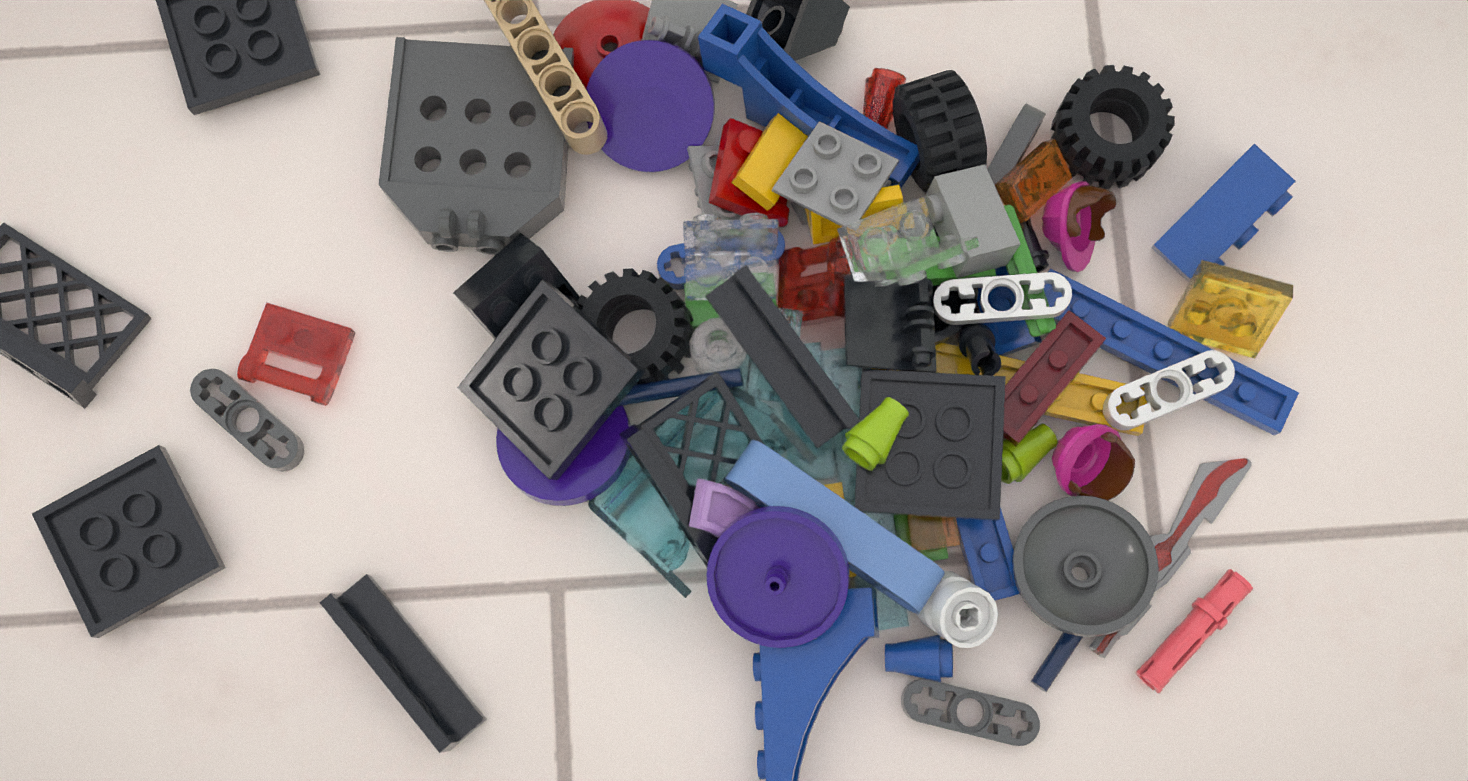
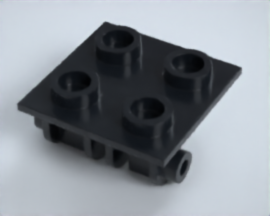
[843,271,937,373]

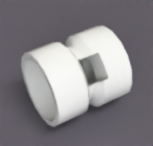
[916,570,998,648]

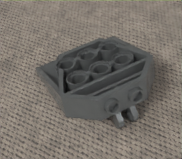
[378,37,574,255]

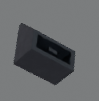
[453,233,582,340]

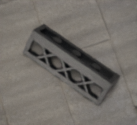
[705,265,860,449]
[319,574,487,753]

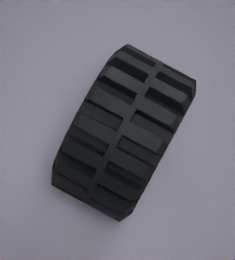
[1051,65,1175,189]
[893,70,987,193]
[577,268,695,385]

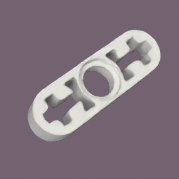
[933,272,1072,325]
[1103,350,1235,430]

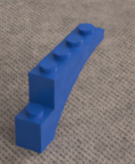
[698,3,920,189]
[753,587,879,781]

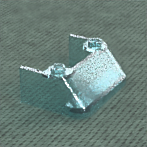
[588,387,817,598]

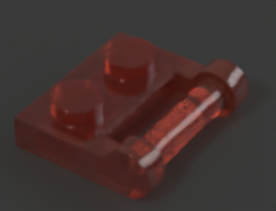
[778,235,858,328]
[237,302,356,406]

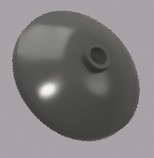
[1012,496,1159,637]

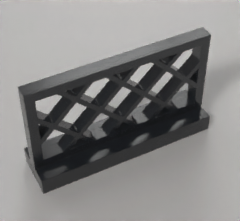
[0,222,151,409]
[619,372,764,568]

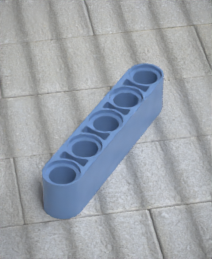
[725,440,945,614]

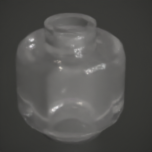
[689,318,748,374]

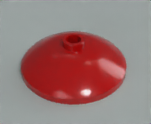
[553,0,650,89]

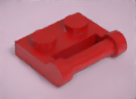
[708,118,790,228]

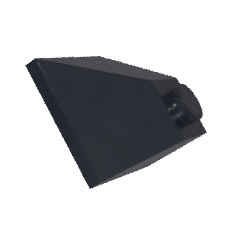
[746,0,850,61]

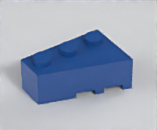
[1151,143,1296,284]

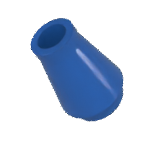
[885,635,953,682]

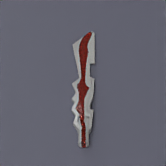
[1089,458,1251,658]

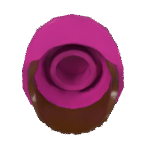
[1041,181,1116,272]
[1052,424,1135,501]

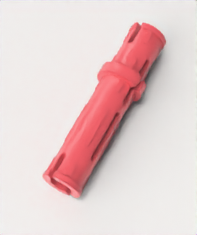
[1135,569,1253,693]

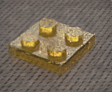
[1168,260,1293,359]

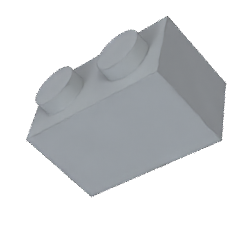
[923,164,1020,278]

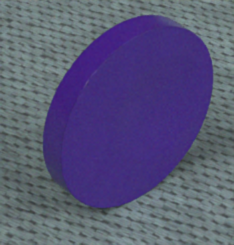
[586,40,715,172]
[496,406,631,506]
[706,506,850,648]

